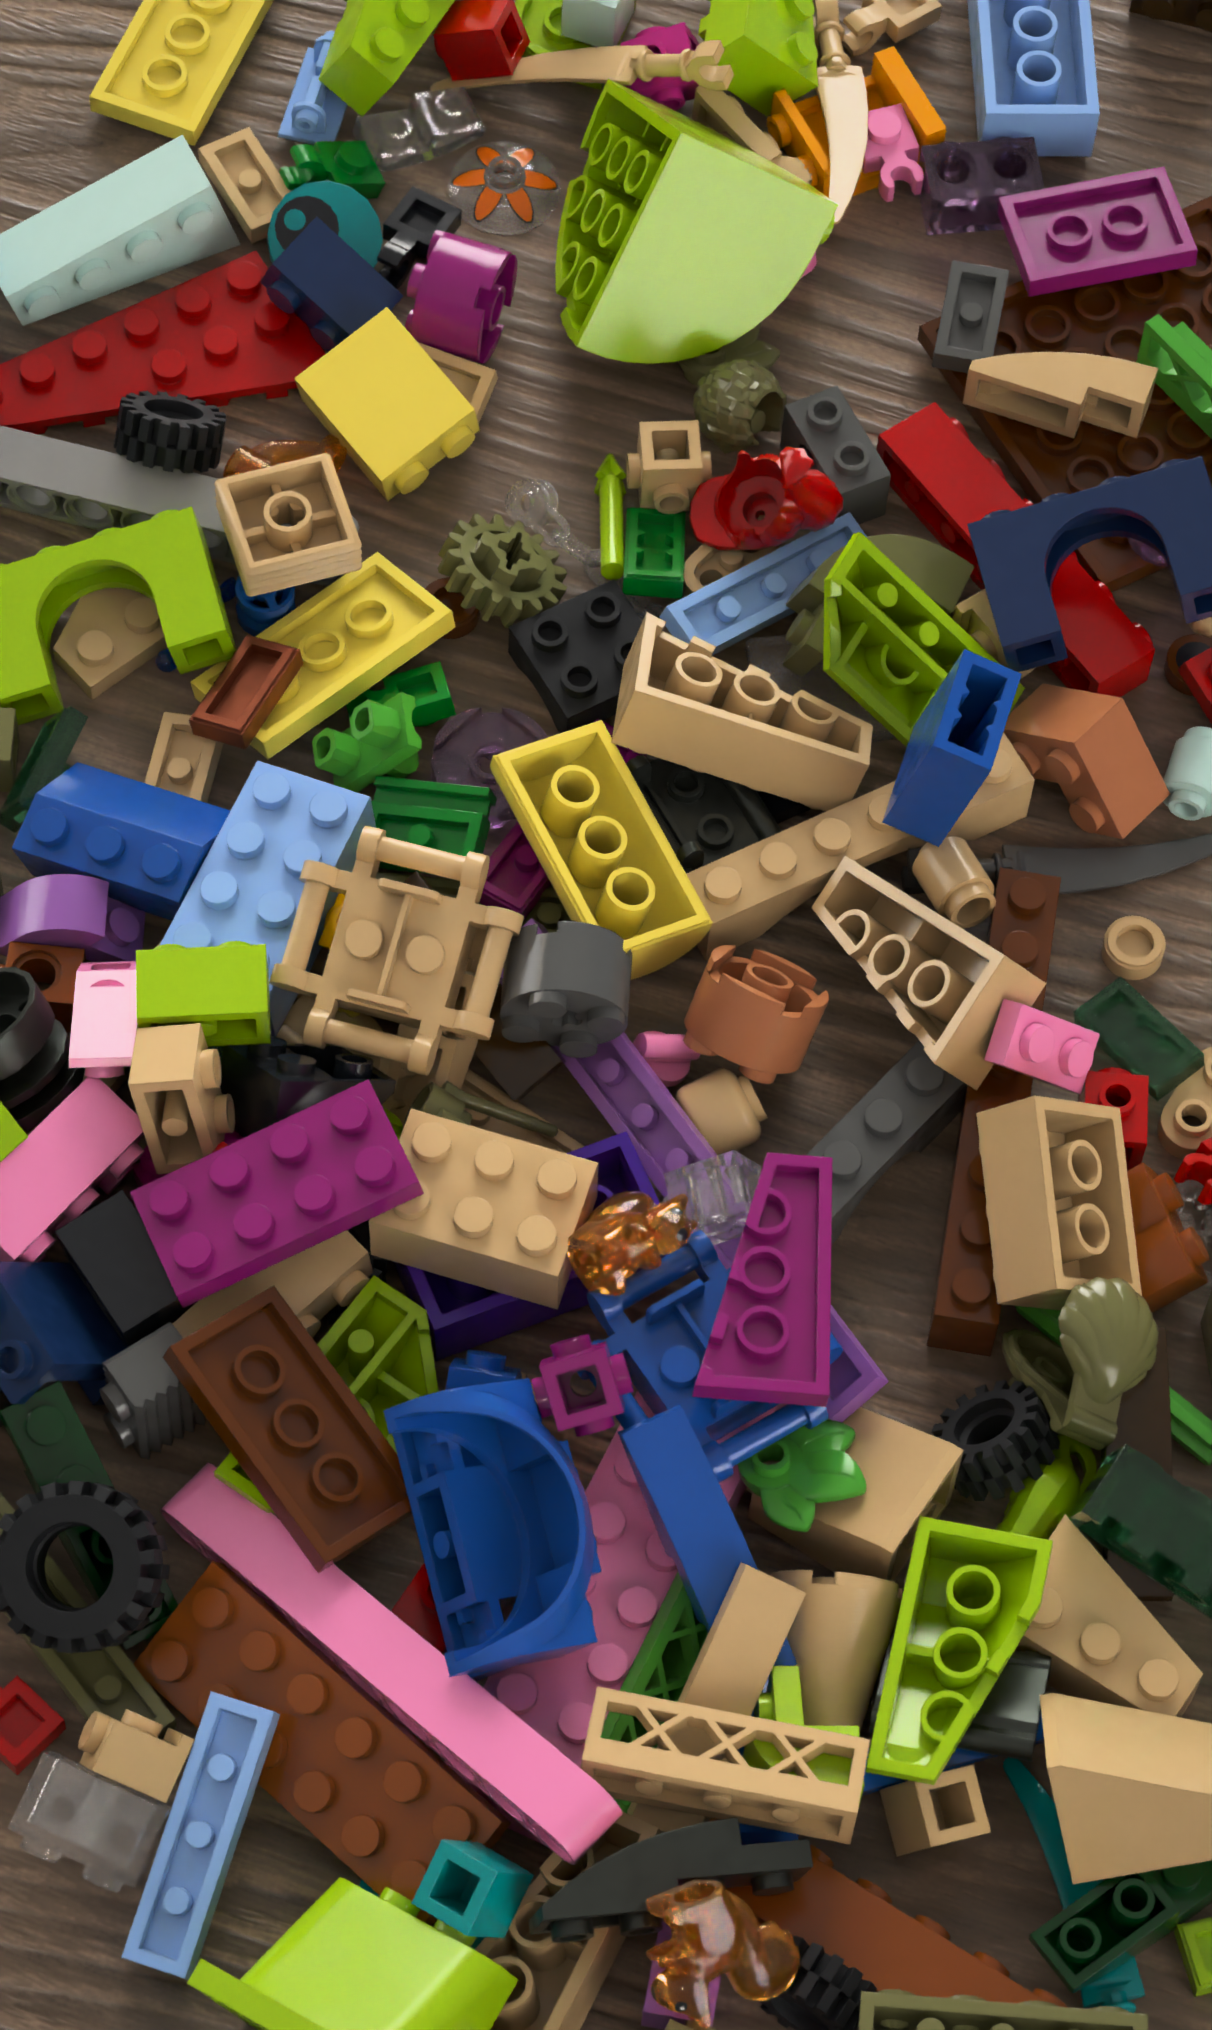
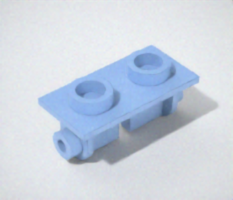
[278,31,348,145]

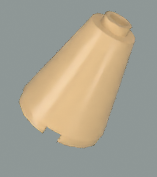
[771,1570,903,1733]

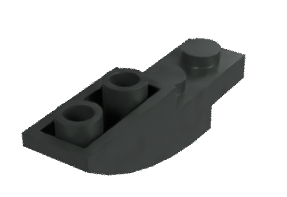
[529,1817,813,1943]

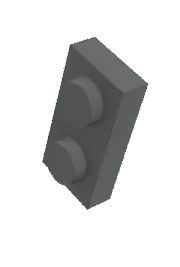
[932,260,1010,373]

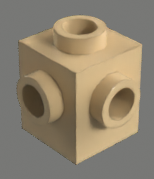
[626,420,712,514]

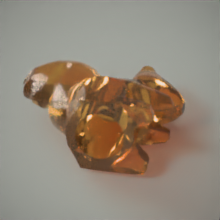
[568,1191,697,1296]
[646,1879,800,2028]

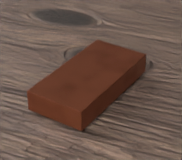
[189,635,303,750]

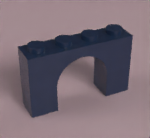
[967,456,1212,672]

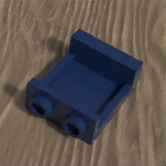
[0,1261,126,1405]

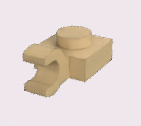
[841,0,942,56]

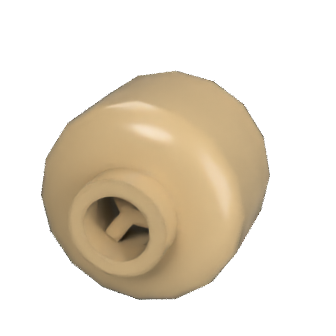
[676,1067,768,1159]

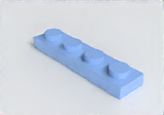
[659,512,867,655]
[121,1691,281,1980]

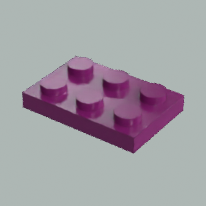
[998,166,1198,297]

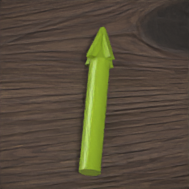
[594,453,627,580]

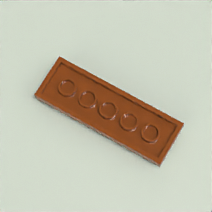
[134,1561,511,1926]

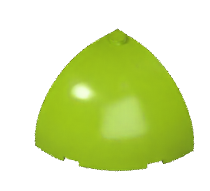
[555,79,838,364]

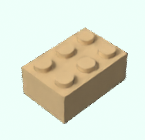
[976,1095,1142,1310]
[369,1108,598,1310]

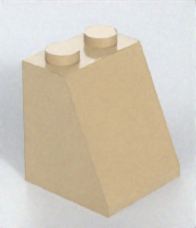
[746,1407,964,1582]
[1040,1693,1212,1884]

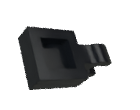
[377,186,462,289]

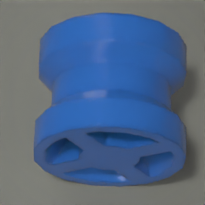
[235,576,296,637]

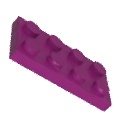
[130,1079,424,1308]

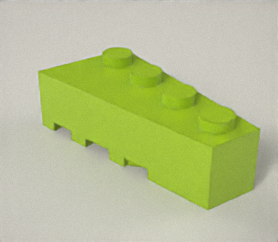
[318,0,455,117]

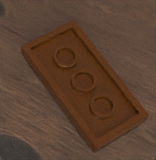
[163,1286,412,1574]

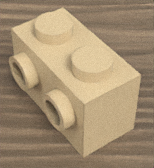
[128,1023,235,1174]

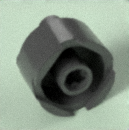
[500,921,632,1058]

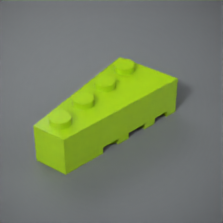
[698,0,818,117]

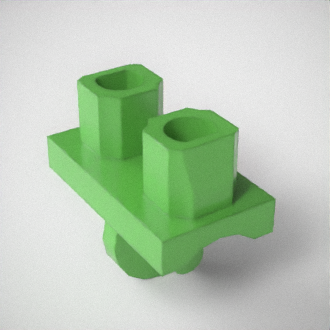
[312,692,422,793]

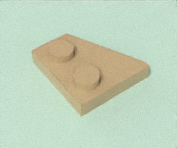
[53,588,167,700]

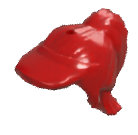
[689,446,844,550]

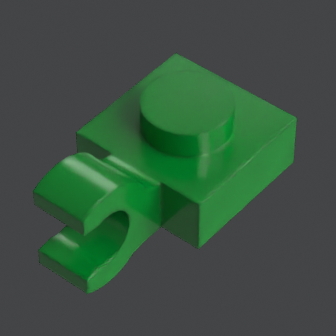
[279,140,386,199]

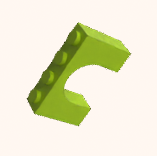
[0,506,236,725]

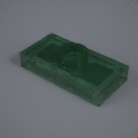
[0,706,88,833]
[1074,976,1205,1102]

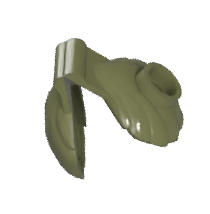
[1001,1277,1159,1450]

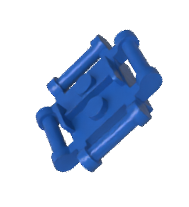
[577,1230,843,1483]

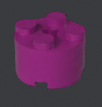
[404,230,517,364]

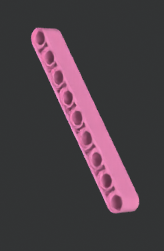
[160,1463,622,1865]

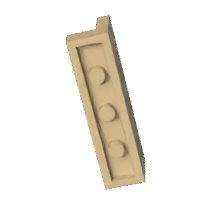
[581,1686,870,1845]

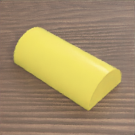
[490,720,713,980]

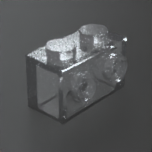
[8,1751,172,1893]

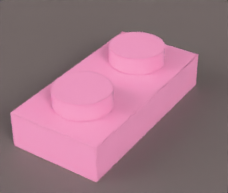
[984,999,1100,1094]

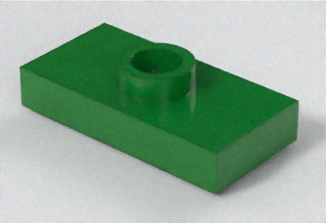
[622,507,686,599]

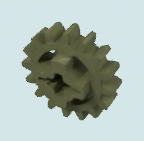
[438,514,567,628]

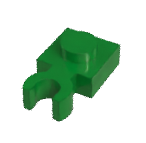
[346,661,456,727]

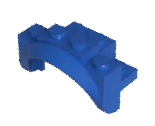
[383,1378,602,1681]

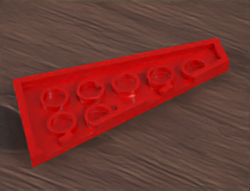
[0,250,326,435]

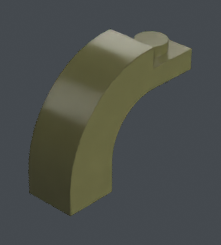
[782,534,975,677]

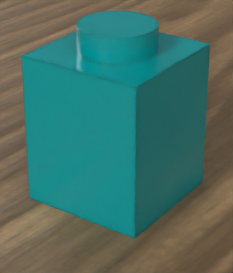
[412,1839,534,1938]

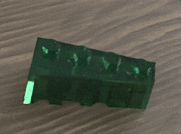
[1068,1444,1212,1620]

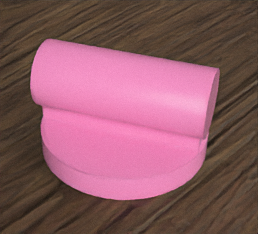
[633,1031,700,1087]

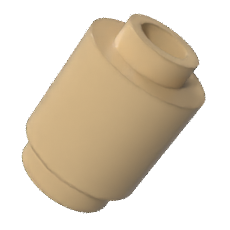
[912,836,996,929]

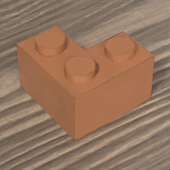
[1003,684,1170,839]

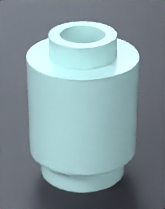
[1163,726,1212,820]

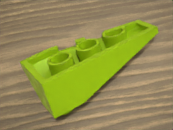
[866,1516,1053,1785]

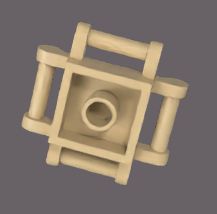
[269,825,524,1076]

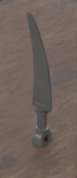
[901,833,1212,894]

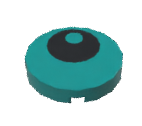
[267,180,383,268]

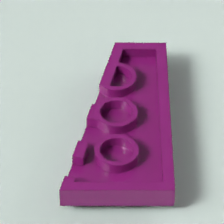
[692,1152,832,1407]

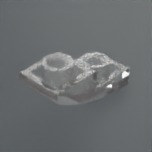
[352,87,485,172]

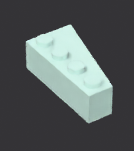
[0,135,241,326]

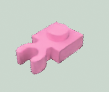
[862,104,924,202]

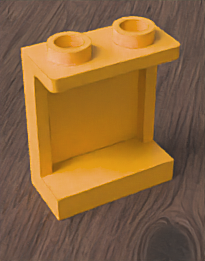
[767,46,946,197]

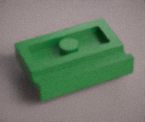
[371,776,497,875]

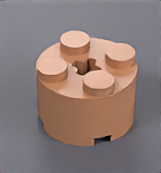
[683,945,829,1084]

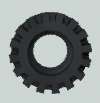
[114,391,227,473]
[932,1380,1060,1501]
[747,1934,877,2030]

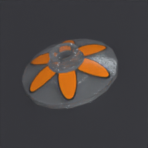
[448,140,561,236]

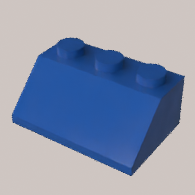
[12,762,231,921]

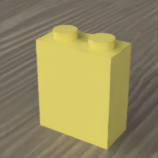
[294,307,480,501]

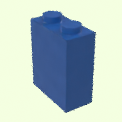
[882,649,1022,847]

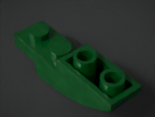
[0,1381,178,1650]
[1028,1860,1212,1994]

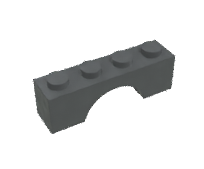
[807,1041,967,1245]

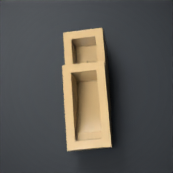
[963,352,1158,439]

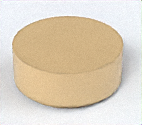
[1101,916,1166,980]

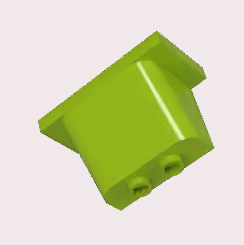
[187,1877,518,2030]

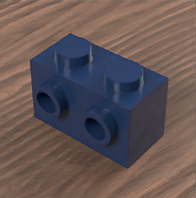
[260,216,403,352]

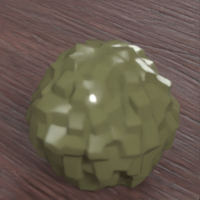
[693,359,787,454]

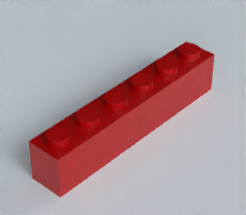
[876,402,1155,697]

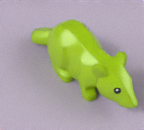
[994,1434,1097,1539]

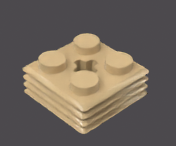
[214,453,362,597]

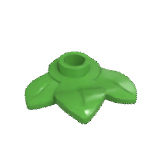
[738,1420,867,1532]

